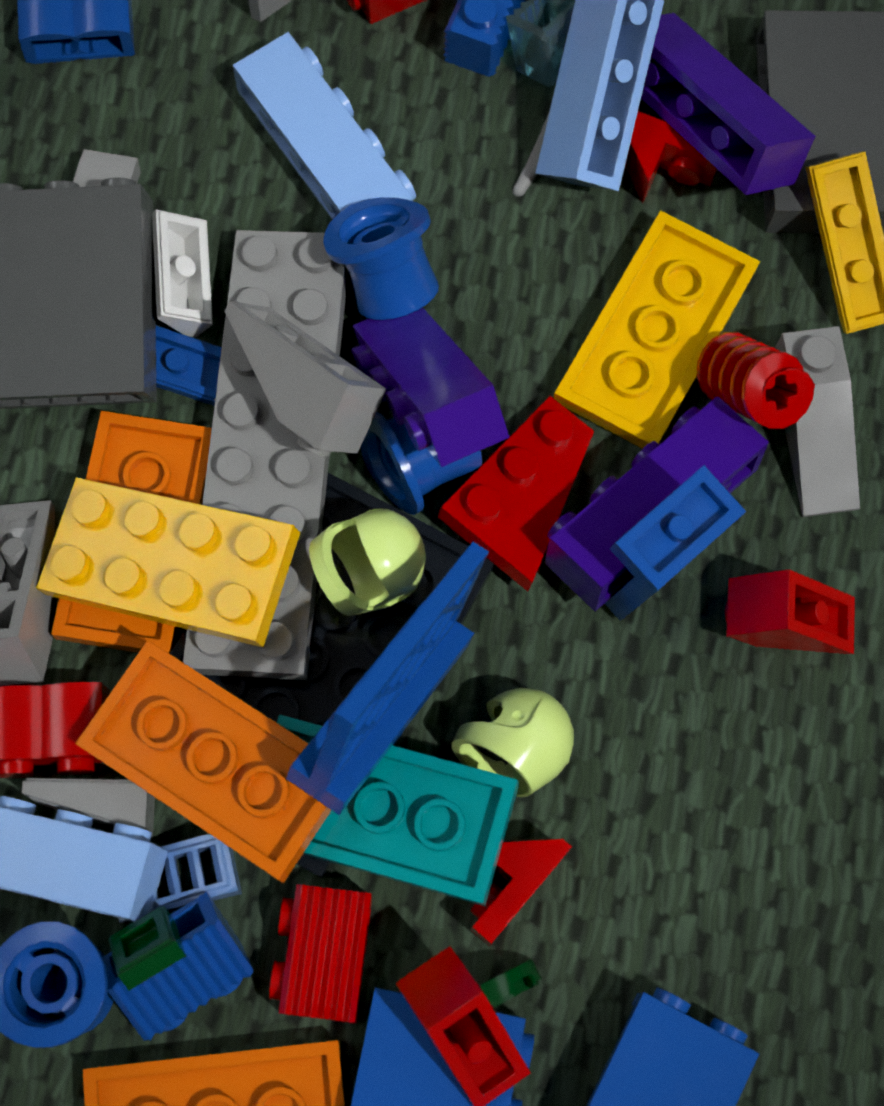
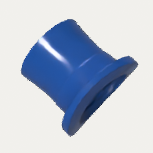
[323,197,439,320]
[361,412,482,515]
[0,921,114,1048]

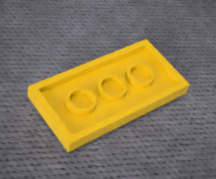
[553,210,760,449]
[36,477,300,648]

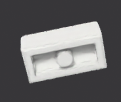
[152,209,213,337]

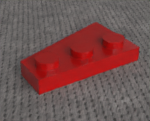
[438,396,594,592]

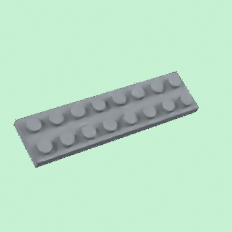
[183,230,348,680]

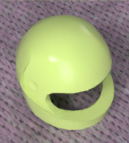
[309,508,426,616]
[451,688,574,797]

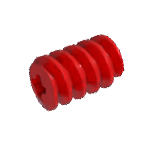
[697,332,815,429]

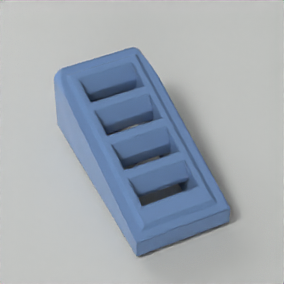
[119,834,242,923]

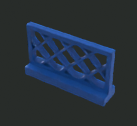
[286,542,489,815]

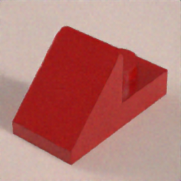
[625,111,717,203]
[470,839,572,946]

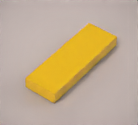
[805,151,884,334]

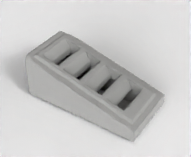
[22,778,155,837]

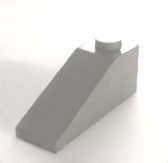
[224,301,387,457]
[775,326,860,517]
[0,500,55,686]

